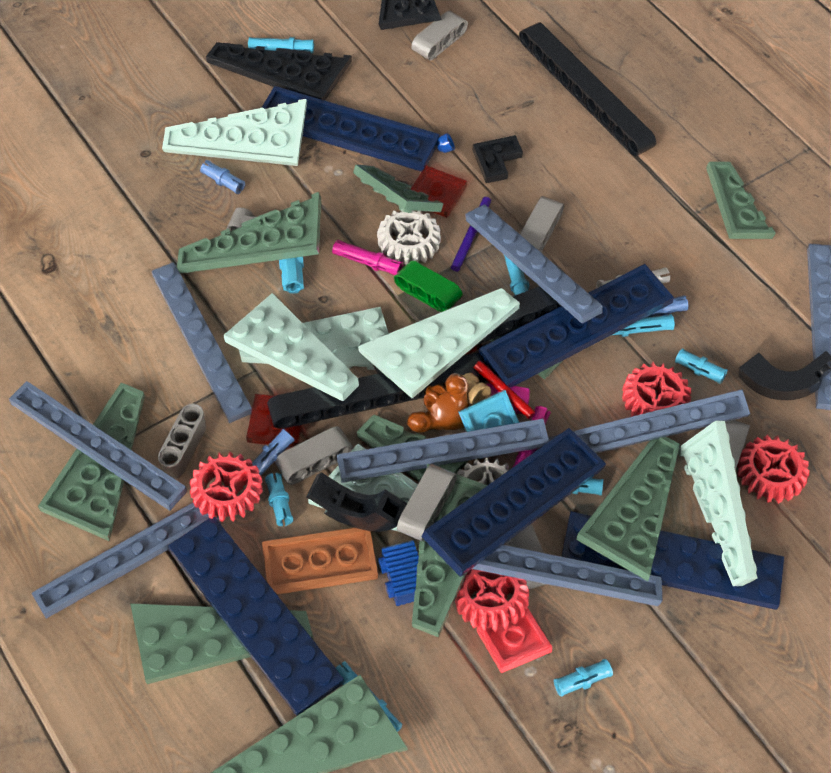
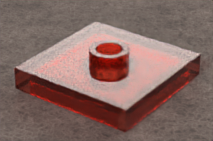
[410,165,467,218]

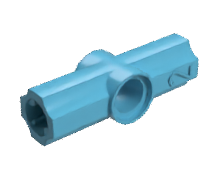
[279,257,304,293]

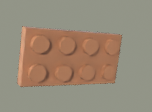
[262,528,378,595]

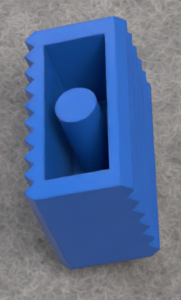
[378,540,419,606]

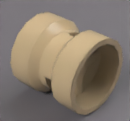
[463,373,491,405]

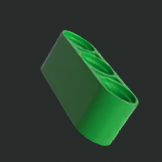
[394,261,463,312]

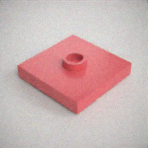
[476,608,552,673]

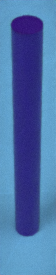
[451,196,491,272]

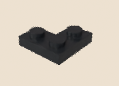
[472,135,523,183]

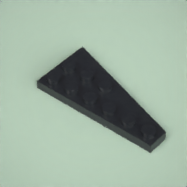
[378,0,442,30]
[206,42,352,101]

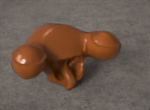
[407,373,469,433]

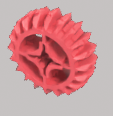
[622,362,691,417]
[737,434,810,504]
[190,452,263,523]
[454,569,529,632]

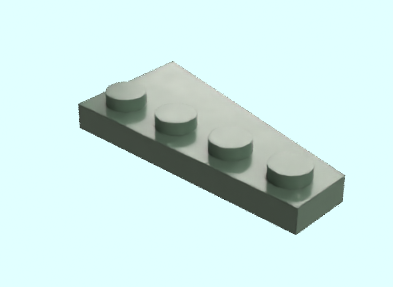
[706,162,776,239]
[353,164,444,213]
[357,415,470,482]

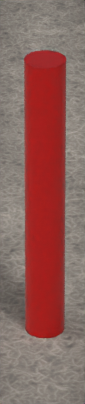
[474,361,535,419]

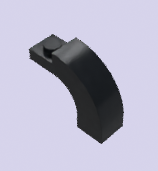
[738,351,831,401]
[306,472,407,532]

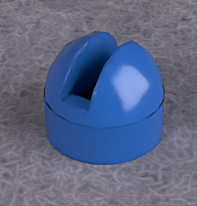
[437,133,455,153]

